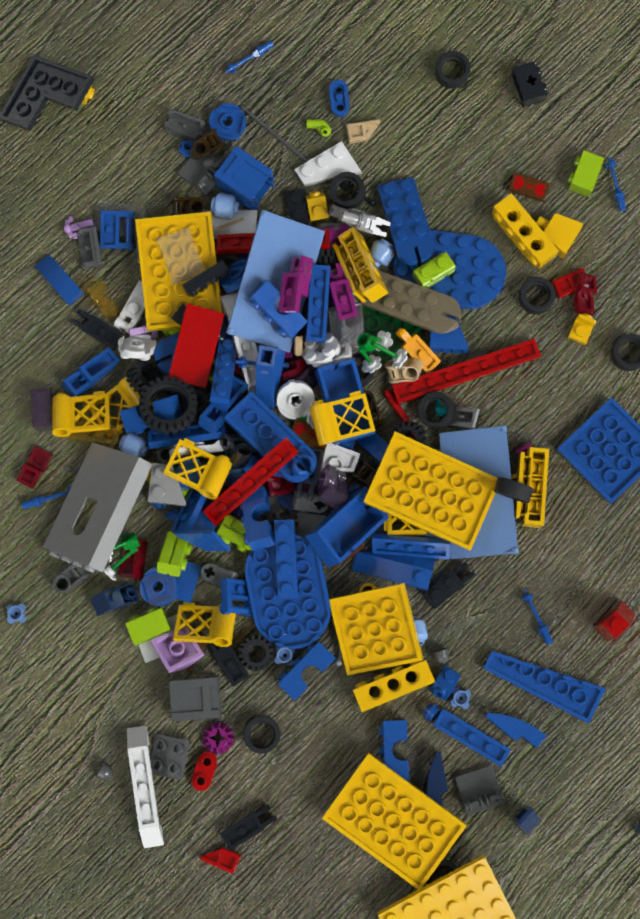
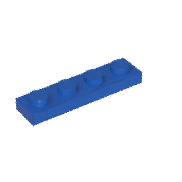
[306,264,330,343]
[210,337,237,405]
[148,422,226,449]
[274,519,299,599]
[372,533,451,560]
[432,708,511,767]

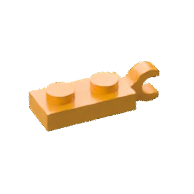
[395,328,441,374]

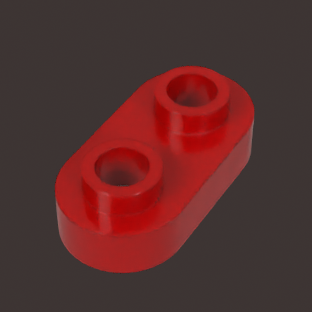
[191,752,218,791]

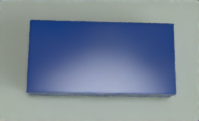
[176,562,202,603]

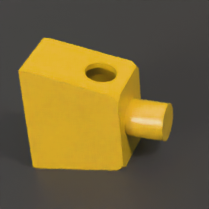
[536,213,584,259]

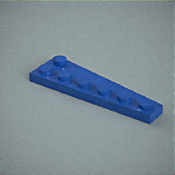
[483,651,606,724]

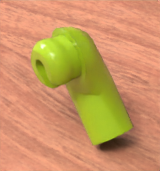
[307,119,331,137]

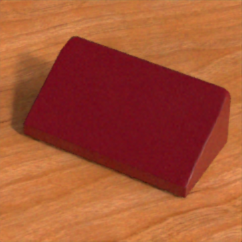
[119,539,148,580]

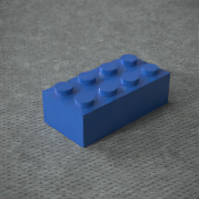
[315,359,375,445]
[305,487,389,567]

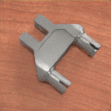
[329,205,391,237]

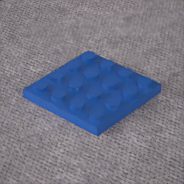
[556,397,640,505]

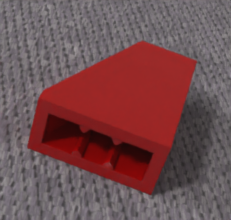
[594,601,635,641]

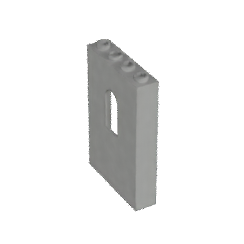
[43,442,152,573]

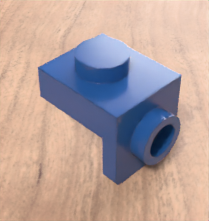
[429,665,461,701]

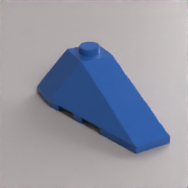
[352,551,435,592]

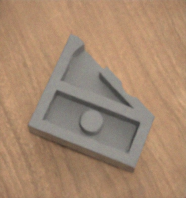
[148,463,186,506]

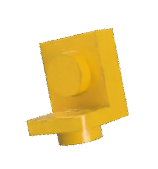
[568,313,596,345]

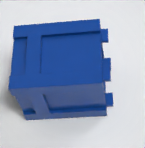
[214,146,275,210]

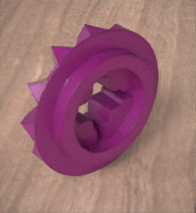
[202,722,234,754]

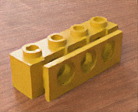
[492,193,559,269]
[332,226,388,303]
[514,447,549,528]
[352,660,435,712]

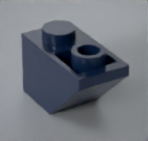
[90,583,140,617]

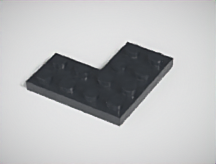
[0,55,95,132]

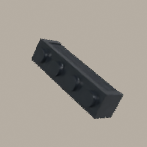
[182,260,229,297]

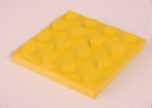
[329,583,423,676]

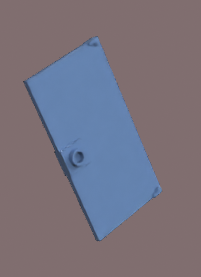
[226,210,325,353]
[439,425,519,559]

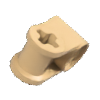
[384,357,423,384]

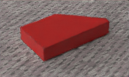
[551,268,584,299]
[199,847,241,874]

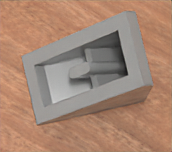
[449,407,480,430]

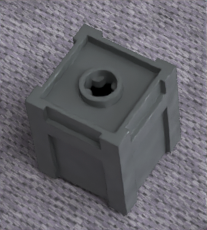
[166,677,222,722]

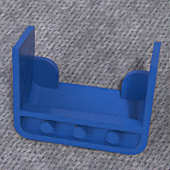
[172,469,246,551]

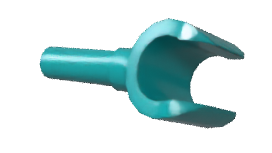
[435,391,447,417]

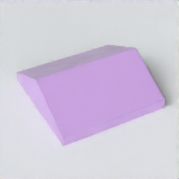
[150,626,204,673]

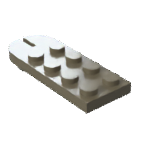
[361,270,461,334]

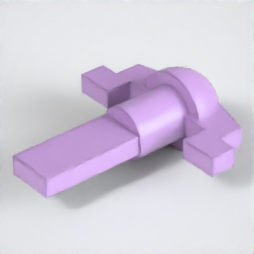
[64,216,94,239]
[129,316,158,341]

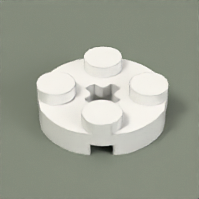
[302,333,341,368]
[118,334,156,361]
[276,379,315,419]

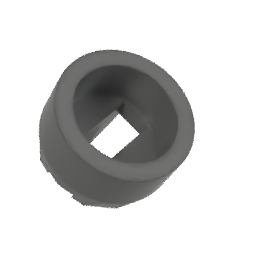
[432,648,449,663]
[96,763,113,780]

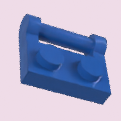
[100,211,135,250]
[219,578,253,617]

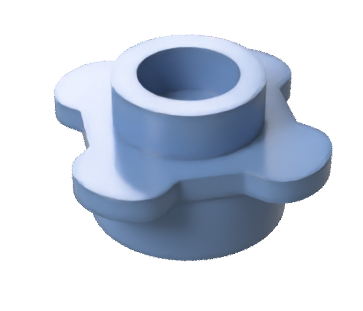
[6,604,26,624]
[274,646,295,666]
[450,688,471,709]

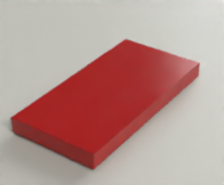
[168,304,225,388]

